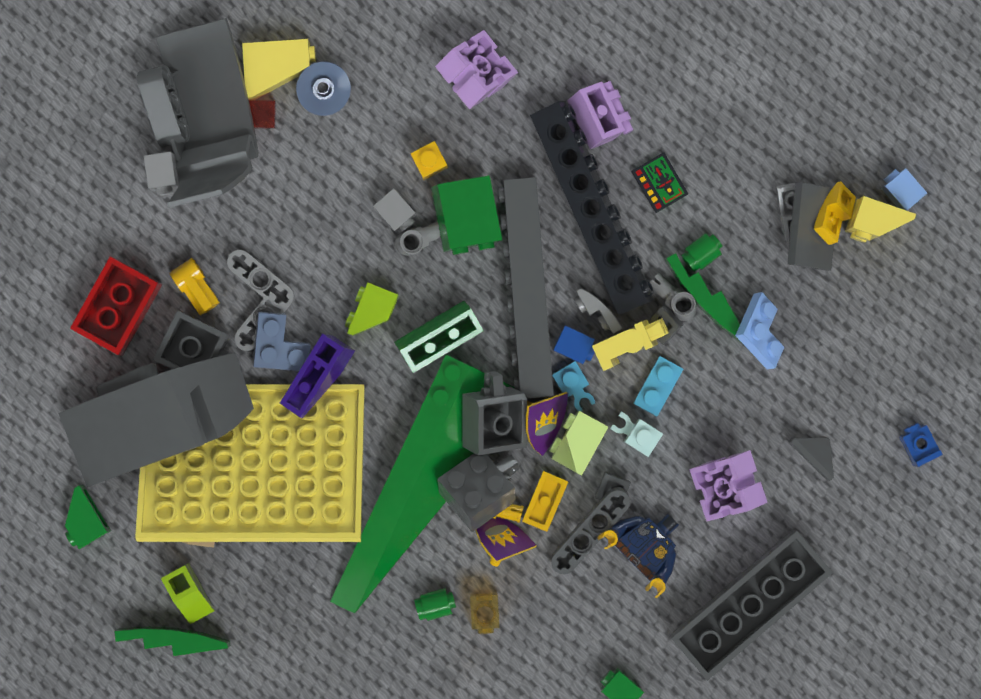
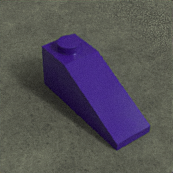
[280,334,355,418]

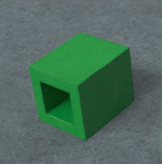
[600,668,644,699]

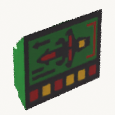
[631,152,689,213]

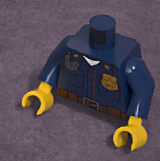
[597,514,679,598]

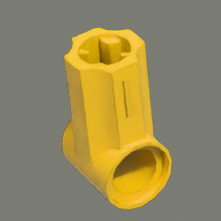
[169,258,220,316]

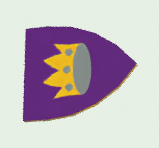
[526,392,568,456]
[476,517,537,566]

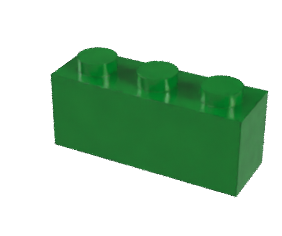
[394,301,484,373]

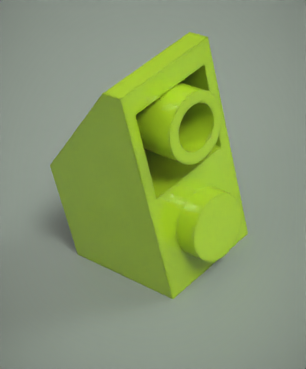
[345,283,399,336]
[161,563,215,624]

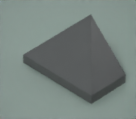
[788,438,834,481]

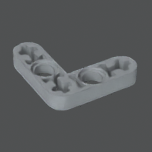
[227,250,295,351]

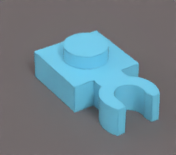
[552,361,595,411]

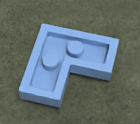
[735,292,784,370]

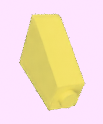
[242,39,316,101]

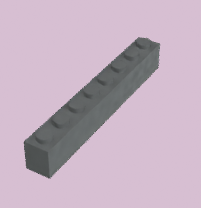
[498,177,554,398]

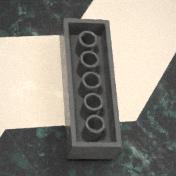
[669,529,833,681]

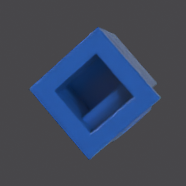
[899,423,943,467]

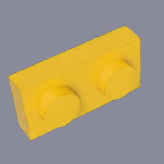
[522,471,568,532]

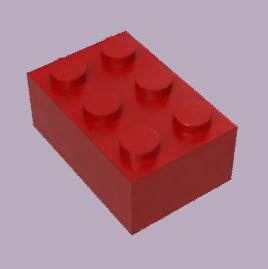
[70,256,163,356]

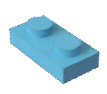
[633,356,683,417]

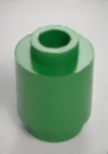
[681,233,723,272]
[414,588,456,621]

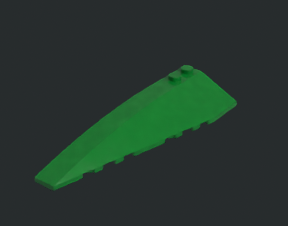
[330,355,514,613]

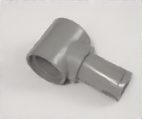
[395,221,441,256]
[650,273,697,321]

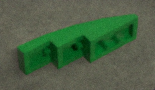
[665,253,741,342]
[114,626,231,656]

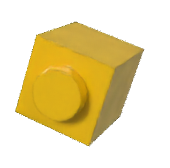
[410,141,448,180]

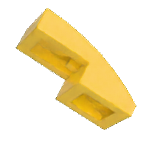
[814,181,856,245]

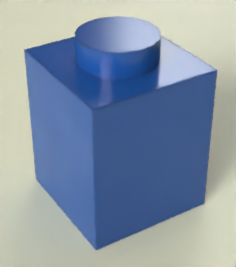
[553,326,595,365]

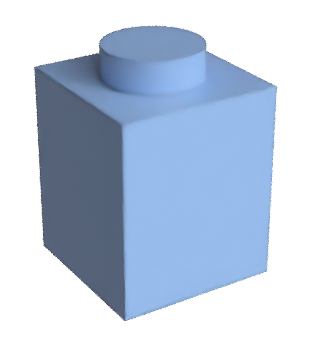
[881,168,927,211]

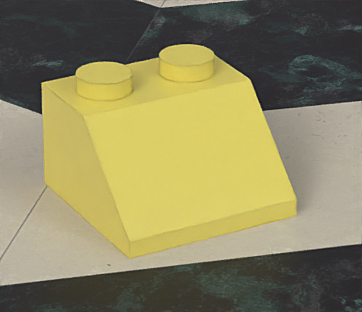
[845,196,916,243]

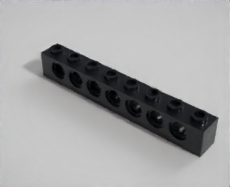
[530,101,654,315]

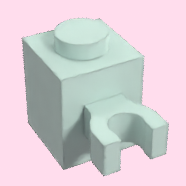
[610,411,663,457]

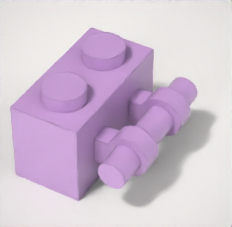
[567,81,633,149]

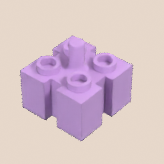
[435,30,518,109]
[689,450,768,521]

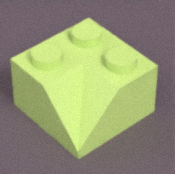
[550,411,608,476]

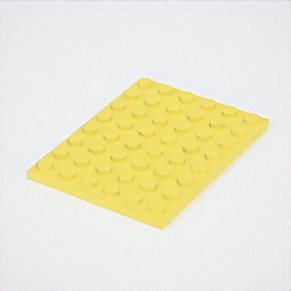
[135,384,365,542]

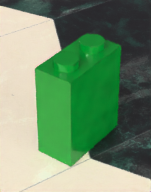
[431,175,502,255]

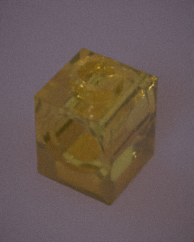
[470,593,499,634]

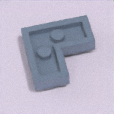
[253,312,311,371]

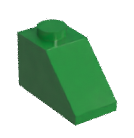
[65,484,111,549]

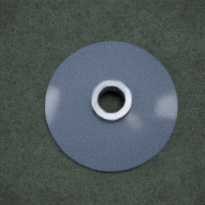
[296,61,351,116]

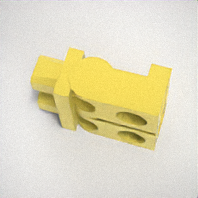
[592,318,669,371]

